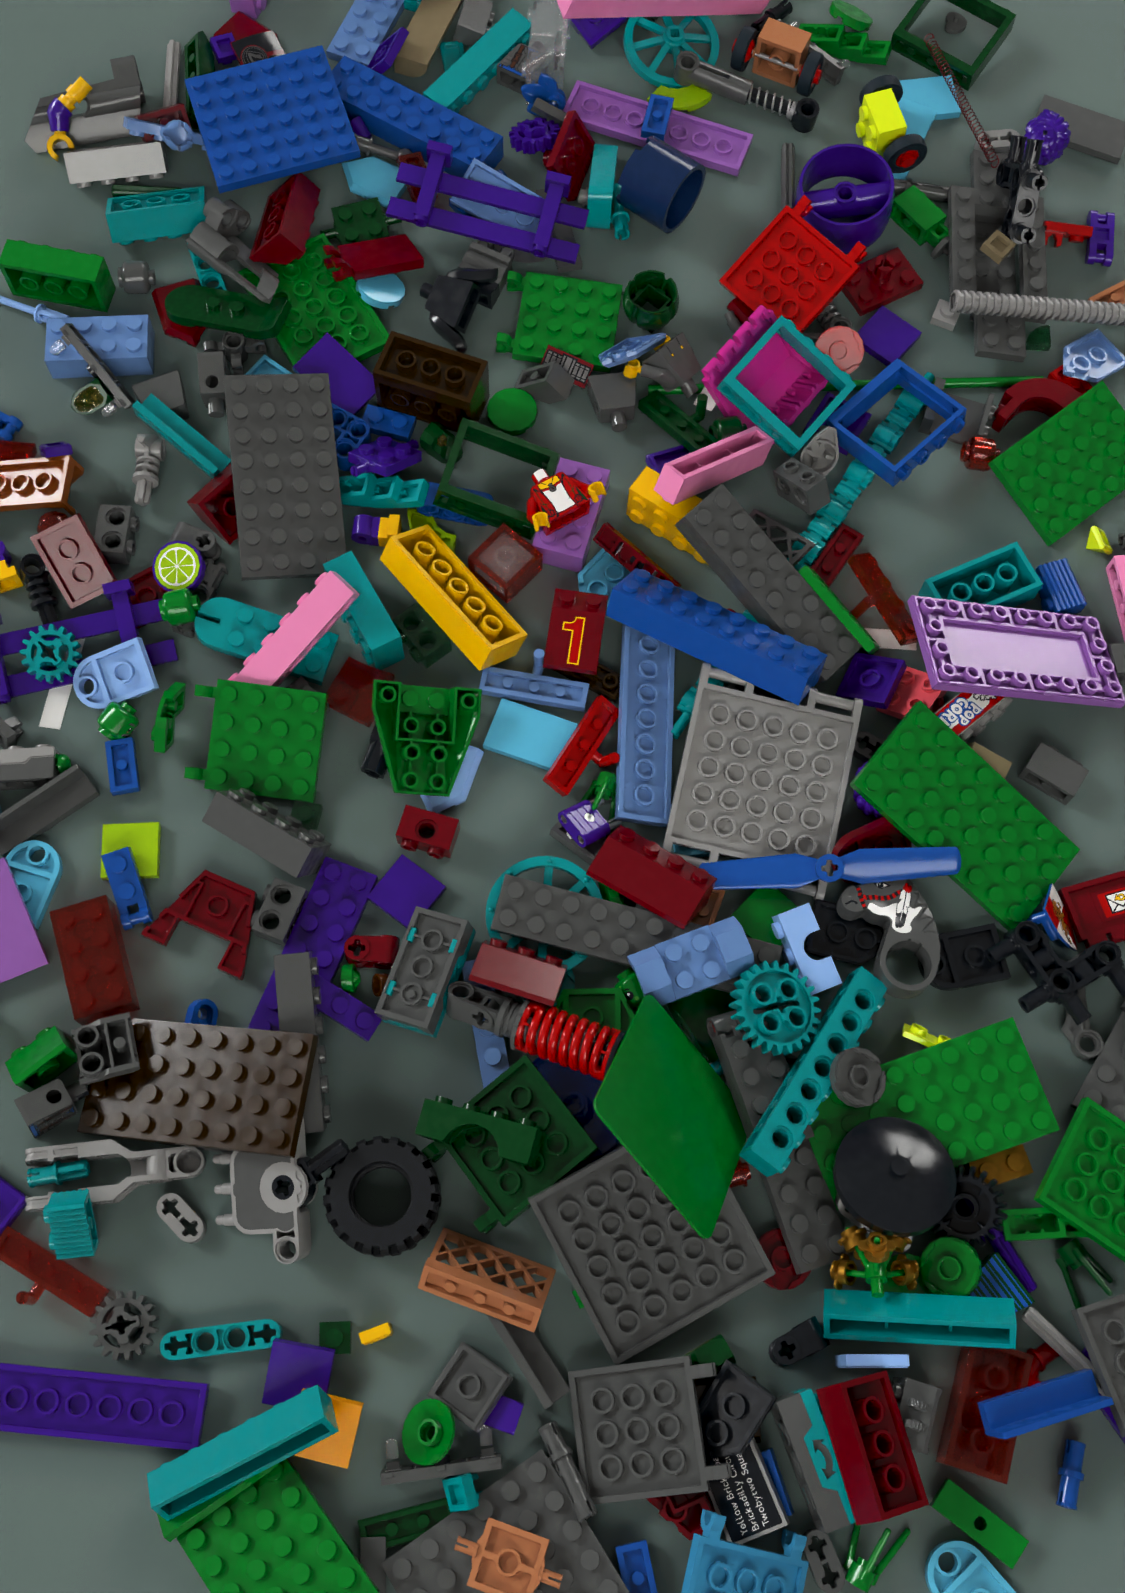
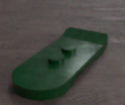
[164,285,292,340]

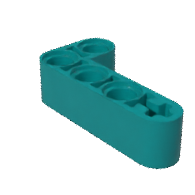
[586,144,618,229]

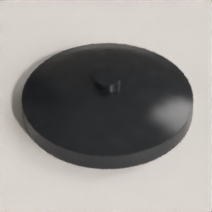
[833,1117,957,1237]

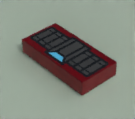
[540,345,595,389]

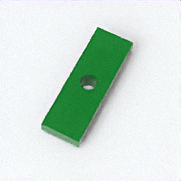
[929,1478,1029,1569]

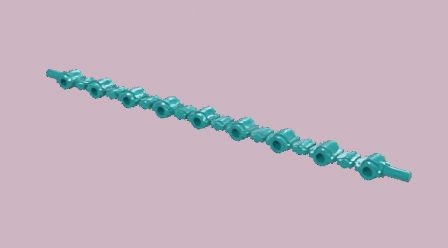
[671,372,935,739]

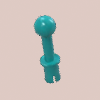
[611,183,630,240]

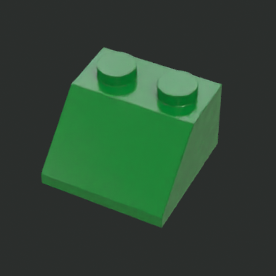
[5,1026,78,1092]

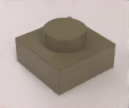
[980,229,1016,265]

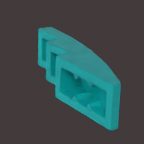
[339,472,430,508]

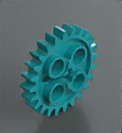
[729,960,821,1056]

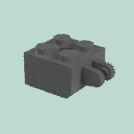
[891,1377,942,1455]

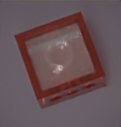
[468,523,543,604]

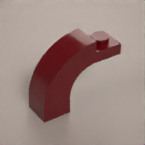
[991,378,1082,433]

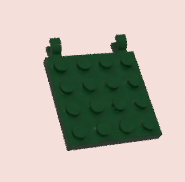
[422,1054,599,1234]

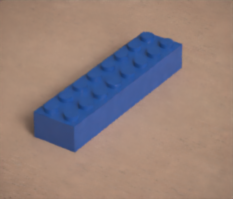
[332,55,504,178]
[606,568,827,705]

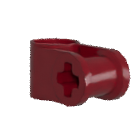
[344,935,400,969]

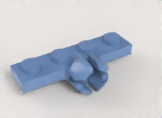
[123,116,206,152]

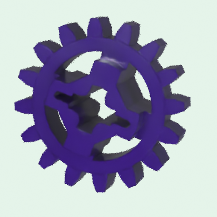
[509,117,560,154]

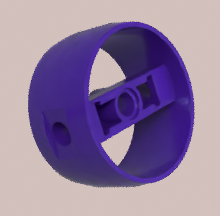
[795,144,895,254]

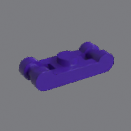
[1085,210,1115,267]

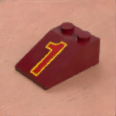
[543,588,608,675]

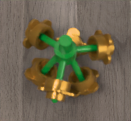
[830,1225,919,1298]

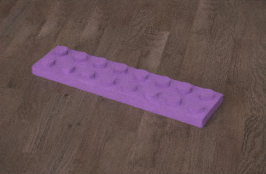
[563,80,753,177]

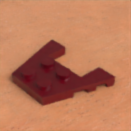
[141,870,257,981]

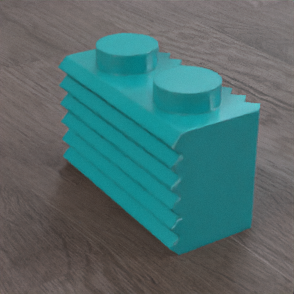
[43,1188,99,1260]

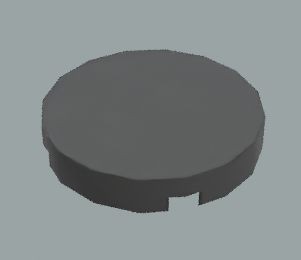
[829,1047,886,1108]

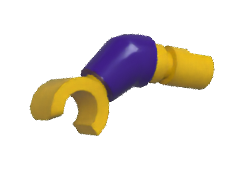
[47,76,93,162]

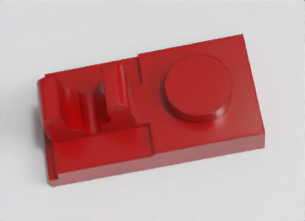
[1043,220,1093,248]

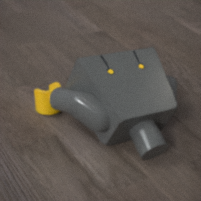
[623,332,700,398]

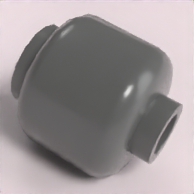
[118,261,156,294]

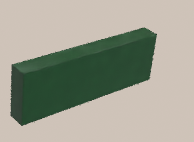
[358,1497,453,1549]

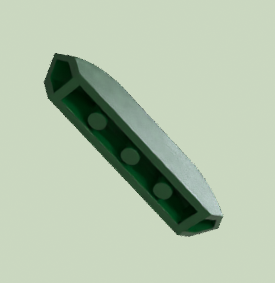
[184,31,215,129]

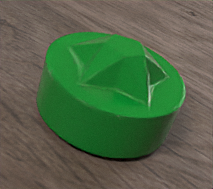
[341,964,361,993]

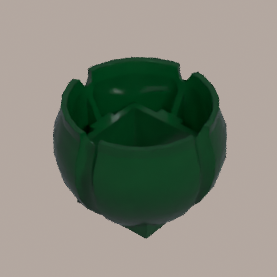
[623,270,679,333]

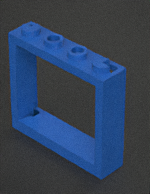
[826,358,967,487]

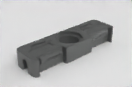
[170,558,228,638]

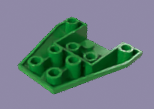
[372,679,482,797]

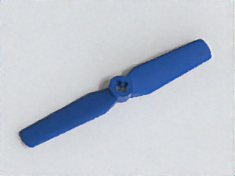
[699,847,961,890]

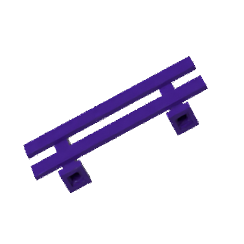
[386,140,589,264]
[0,578,179,704]

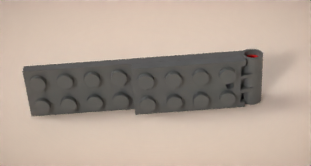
[706,1009,853,1275]

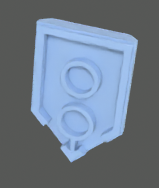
[420,745,484,814]

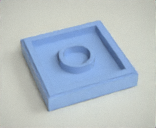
[835,1354,910,1368]

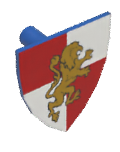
[1026,883,1077,951]

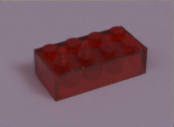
[49,895,140,1026]
[935,1346,1034,1485]

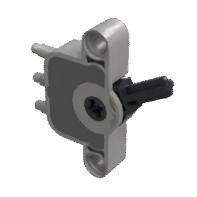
[213,1118,349,1264]

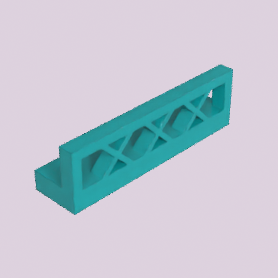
[132,393,231,479]

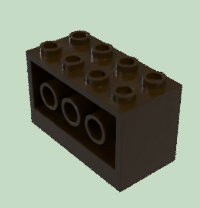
[372,331,490,432]

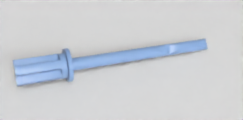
[0,295,69,324]

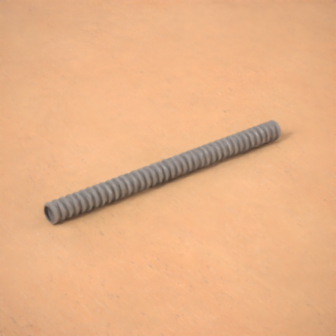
[949,289,1125,326]

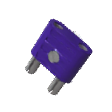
[558,799,622,848]

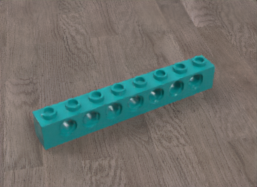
[739,966,888,1177]

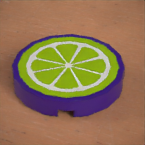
[152,540,206,591]

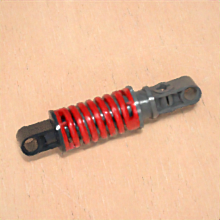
[446,981,627,1081]

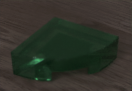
[1026,325,1051,351]

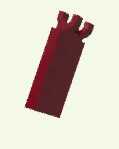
[323,234,424,282]

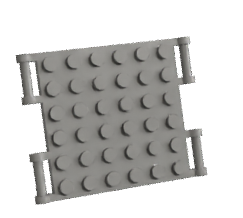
[662,662,863,900]

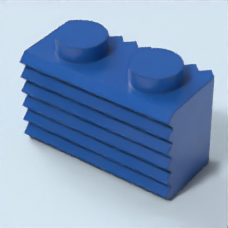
[1035,558,1087,615]

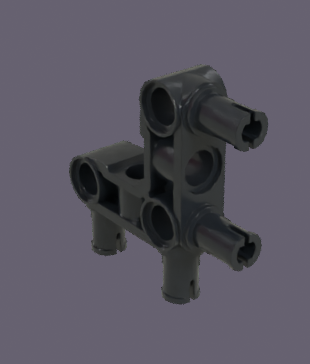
[996,135,1048,244]
[984,921,1125,1026]

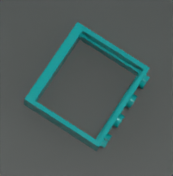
[717,315,856,457]

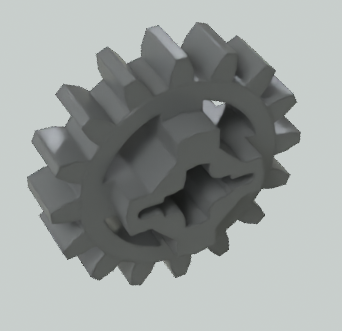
[89,1290,159,1361]

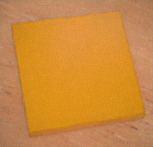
[294,1388,364,1469]

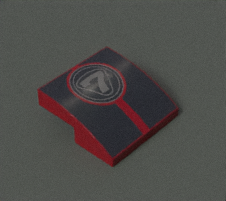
[230,31,285,65]

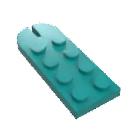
[194,597,339,686]

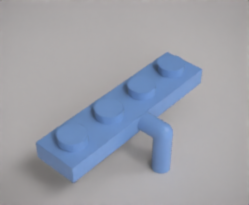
[479,649,589,712]

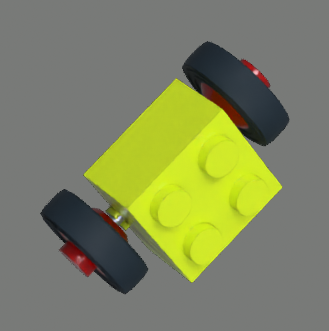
[856,75,927,173]

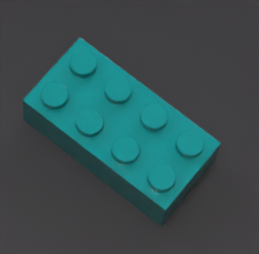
[918,541,1043,607]
[323,550,405,672]

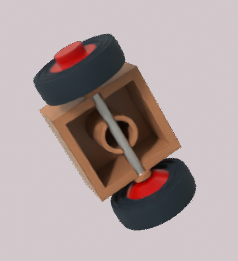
[730,17,824,97]

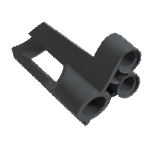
[186,197,279,304]

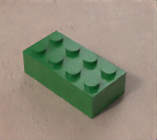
[0,239,116,312]

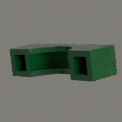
[415,1096,544,1168]

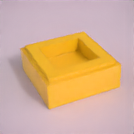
[358,1322,394,1345]

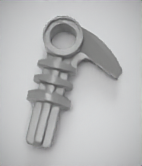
[132,433,166,507]

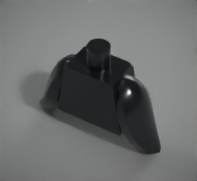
[420,268,498,353]

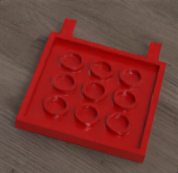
[719,195,867,333]

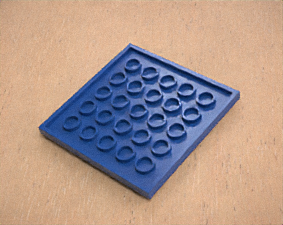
[184,45,361,193]

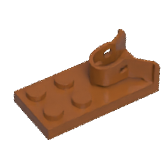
[0,455,84,516]

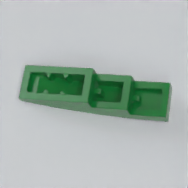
[799,23,892,65]
[1000,1207,1089,1241]

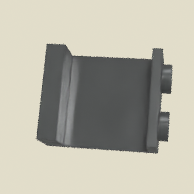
[918,377,996,449]

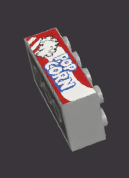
[934,692,1013,743]

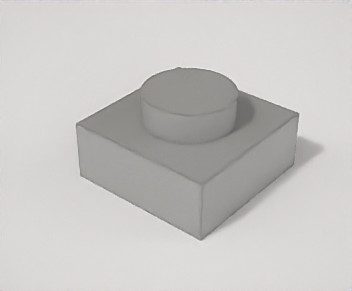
[930,299,960,332]

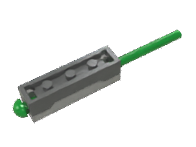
[0,744,72,791]

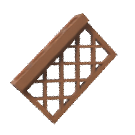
[418,1227,556,1332]

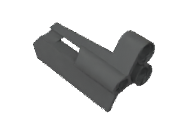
[25,55,146,153]

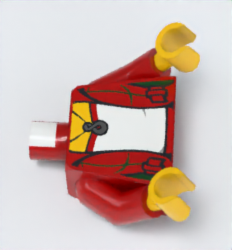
[526,469,607,536]

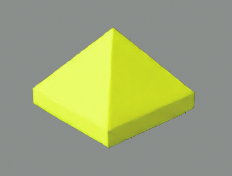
[1086,525,1113,555]

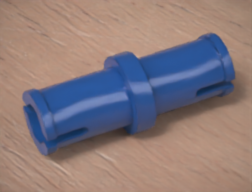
[1056,1439,1086,1510]

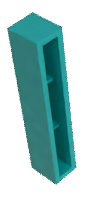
[423,8,534,113]
[823,1289,1017,1349]
[147,1385,339,1521]

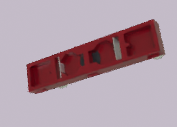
[593,522,682,588]

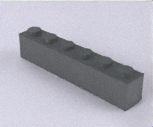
[273,951,331,1133]

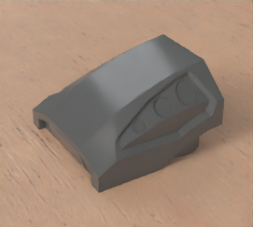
[71,1012,140,1089]

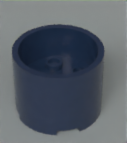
[616,136,706,233]

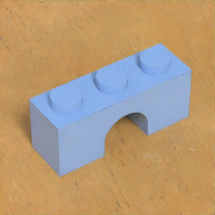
[771,903,842,996]

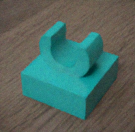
[442,1473,482,1512]

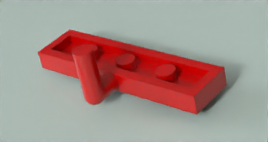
[543,695,620,797]

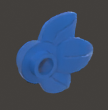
[521,73,566,116]

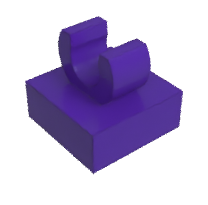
[210,32,237,65]

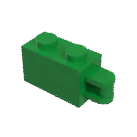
[890,185,949,248]

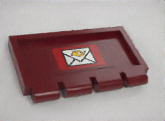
[1057,870,1125,948]

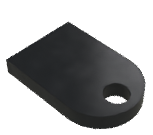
[918,923,1011,991]

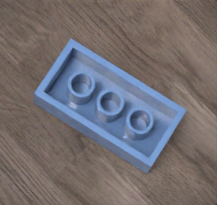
[44,314,155,379]

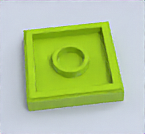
[100,822,161,880]

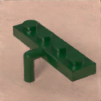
[638,390,719,452]

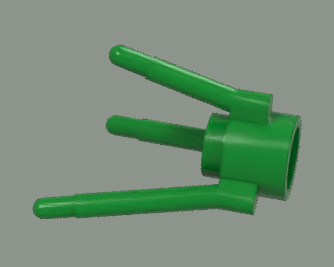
[580,771,616,839]
[843,1522,911,1593]

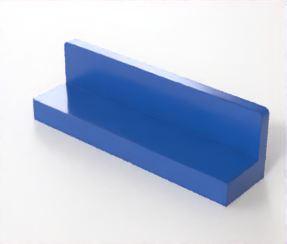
[977,1368,1114,1440]

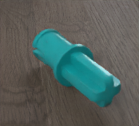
[27,1160,90,1188]

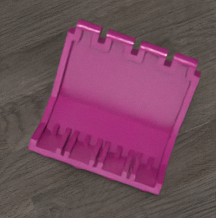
[701,305,829,444]

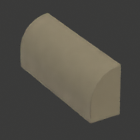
[394,0,462,77]

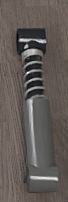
[673,51,820,133]

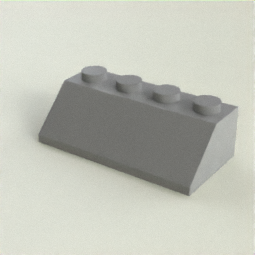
[63,140,169,188]

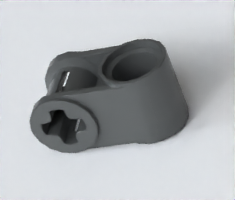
[168,522,221,562]

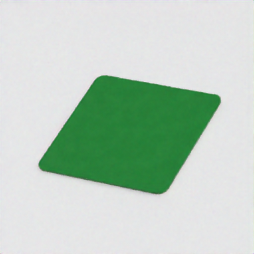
[593,995,747,1239]

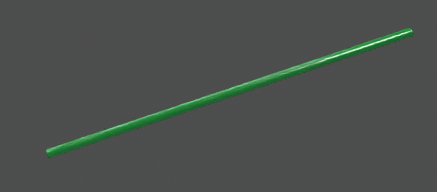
[648,376,1044,395]

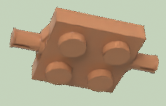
[454,1517,563,1593]

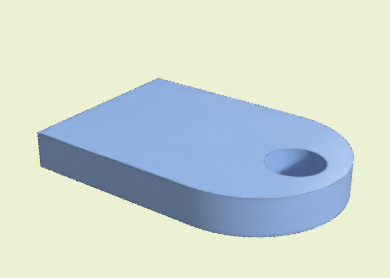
[73,637,160,709]

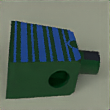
[968,1252,1035,1313]

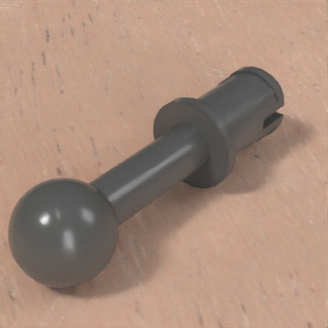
[354,134,414,166]

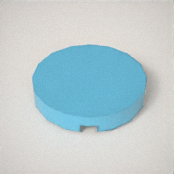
[356,273,405,309]

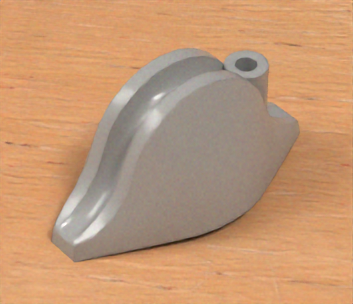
[800,425,839,476]

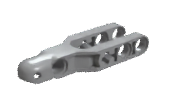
[25,1139,206,1212]

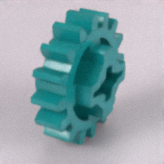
[20,624,82,684]

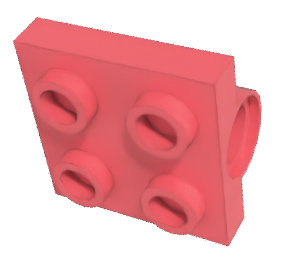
[876,666,947,720]

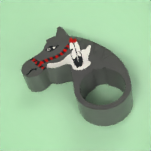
[836,879,940,999]

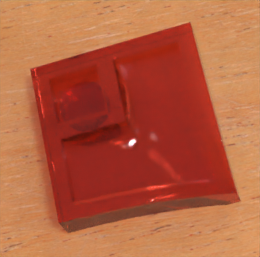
[326,657,395,727]

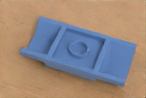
[627,916,755,1006]

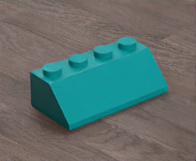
[105,186,207,245]

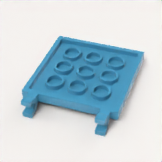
[681,1509,809,1593]

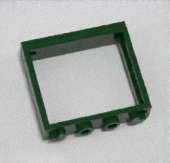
[891,0,1016,91]
[433,417,559,540]

